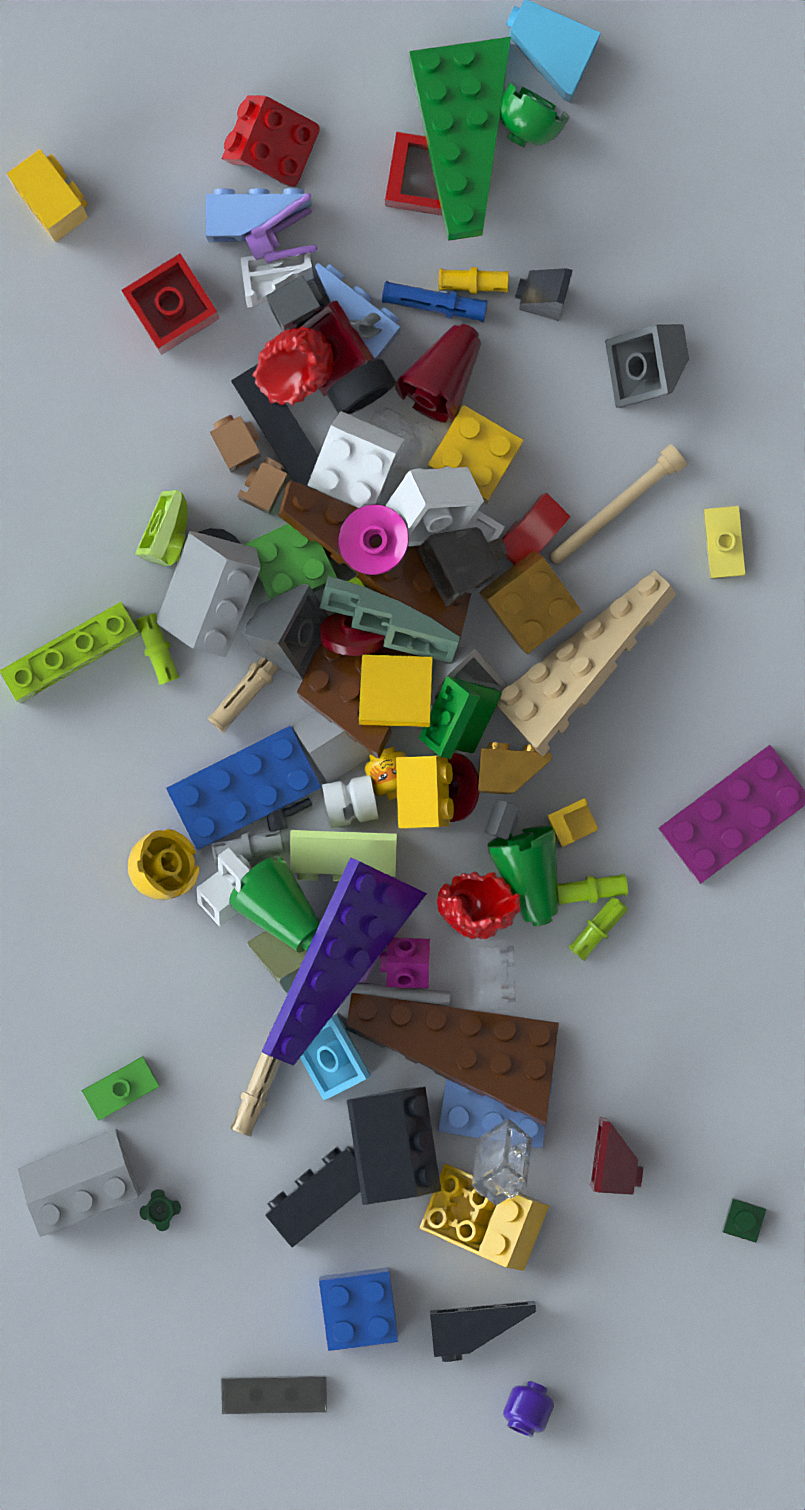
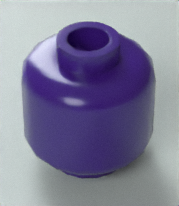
[503,1381,554,1437]

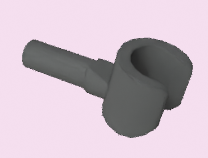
[349,313,382,340]

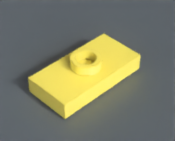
[703,506,746,579]

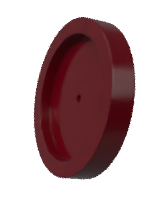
[320,613,385,656]

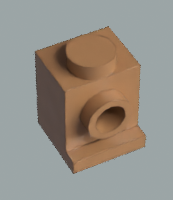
[238,457,289,515]

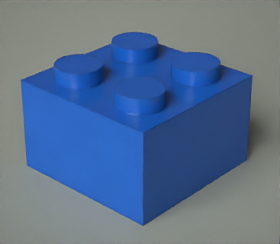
[319,1267,398,1351]

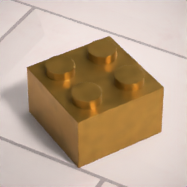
[478,551,583,654]

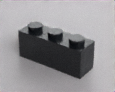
[265,1146,361,1248]

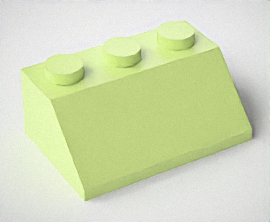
[290,830,397,882]

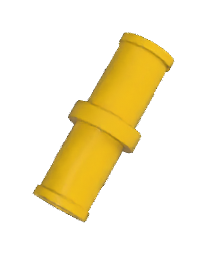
[439,267,509,295]

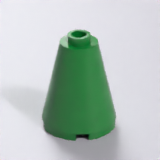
[487,826,558,926]
[229,856,320,953]

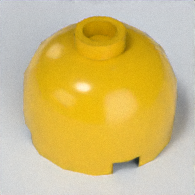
[128,829,199,901]

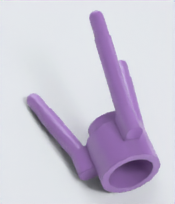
[245,193,318,264]

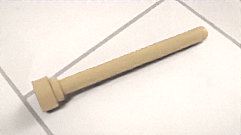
[550,444,688,564]

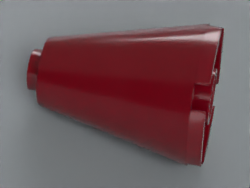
[395,324,482,423]

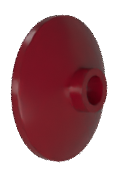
[448,752,480,822]

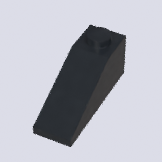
[515,268,573,321]
[430,1301,536,1362]

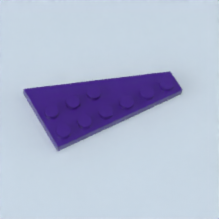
[261,857,427,1066]

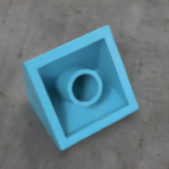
[300,1013,371,1100]

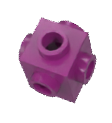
[380,937,430,988]

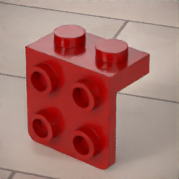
[221,95,320,187]

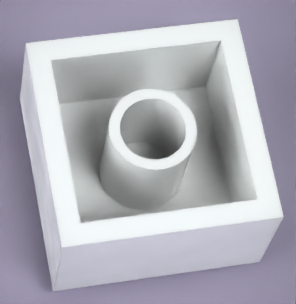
[308,411,405,508]
[386,467,484,546]

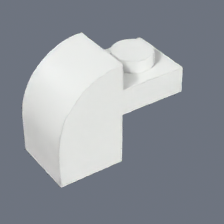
[197,848,252,927]

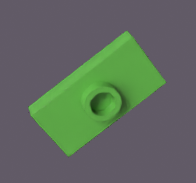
[81,1056,160,1121]

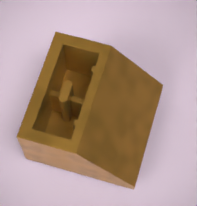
[478,742,552,795]

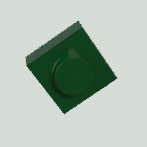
[722,1198,766,1243]

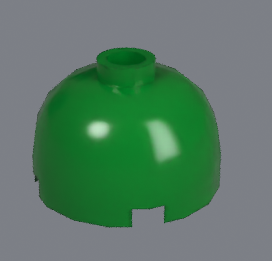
[499,82,570,148]

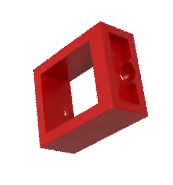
[385,132,443,216]

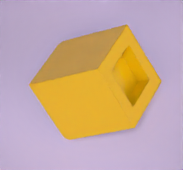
[546,798,598,847]

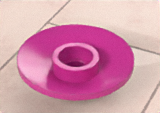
[339,504,409,575]

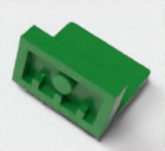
[418,676,502,759]

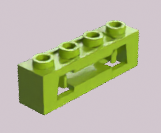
[0,601,141,703]

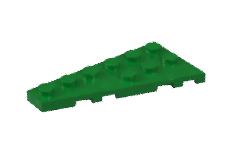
[409,36,511,241]

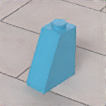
[506,0,601,103]

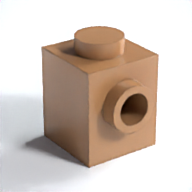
[210,415,261,473]

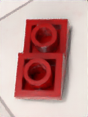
[495,493,571,565]

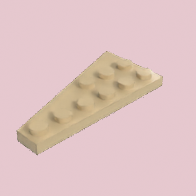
[497,570,676,757]

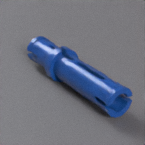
[382,280,488,323]

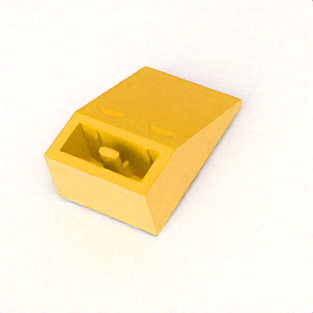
[419,1163,549,1271]

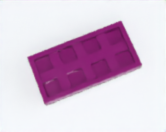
[658,745,805,884]

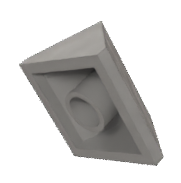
[291,711,387,783]

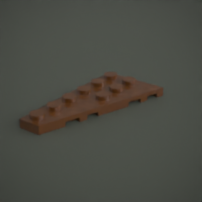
[278,480,480,649]
[346,992,559,1126]

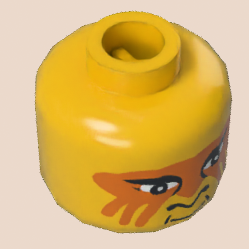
[364,746,408,800]

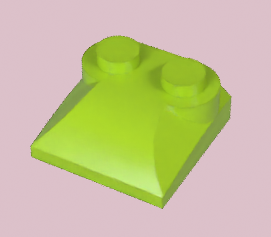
[135,490,188,566]

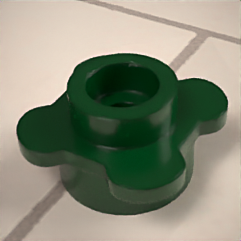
[139,1189,181,1231]

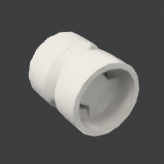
[322,775,379,829]

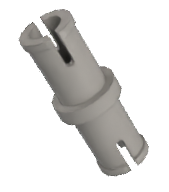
[211,830,284,865]

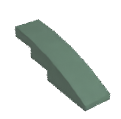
[319,576,460,664]

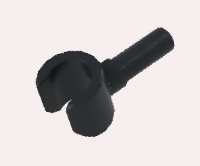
[267,798,312,832]

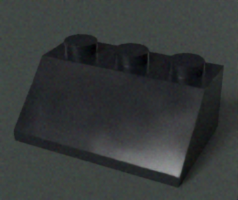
[347,1086,442,1205]

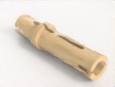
[207,657,280,733]
[230,1031,281,1137]

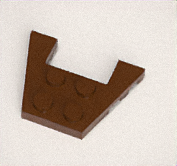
[297,643,422,759]

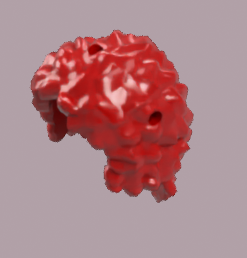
[252,327,335,406]
[437,871,521,940]

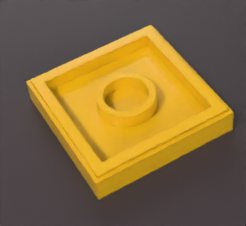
[359,655,433,727]

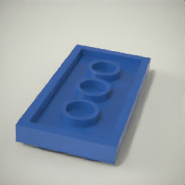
[166,726,322,850]

